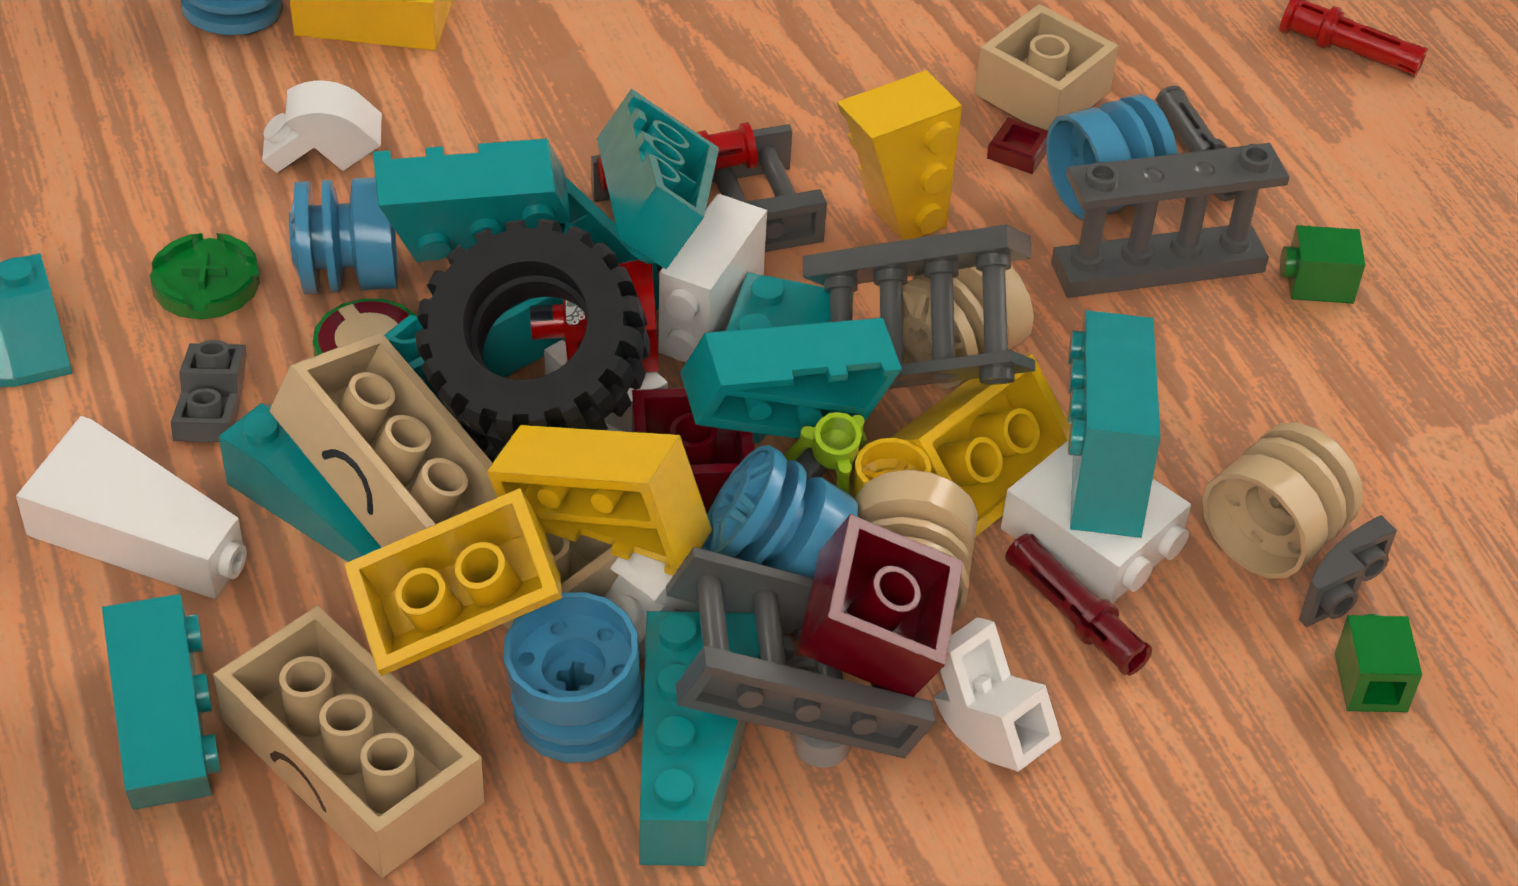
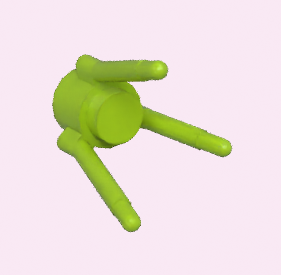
[783,412,868,494]

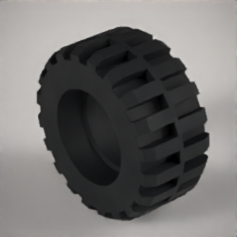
[415,219,650,450]

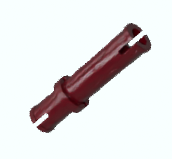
[1005,533,1152,676]

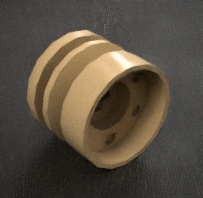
[902,266,1034,389]
[1202,422,1363,579]
[855,470,978,620]

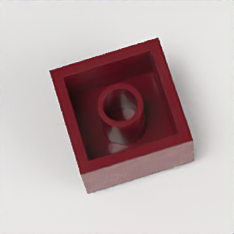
[632,388,754,515]
[797,514,963,697]

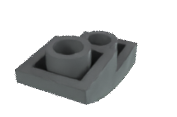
[171,340,246,442]
[1299,515,1397,627]

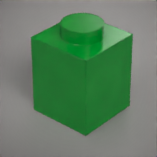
[1280,225,1365,304]
[1335,614,1422,712]

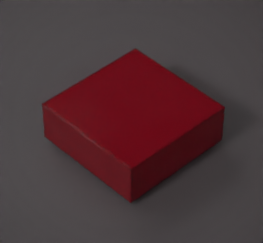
[987,117,1048,174]

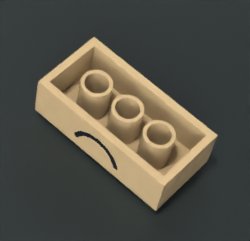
[269,332,497,548]
[213,605,485,878]

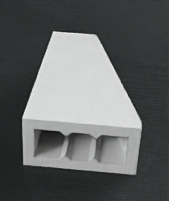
[16,416,247,599]

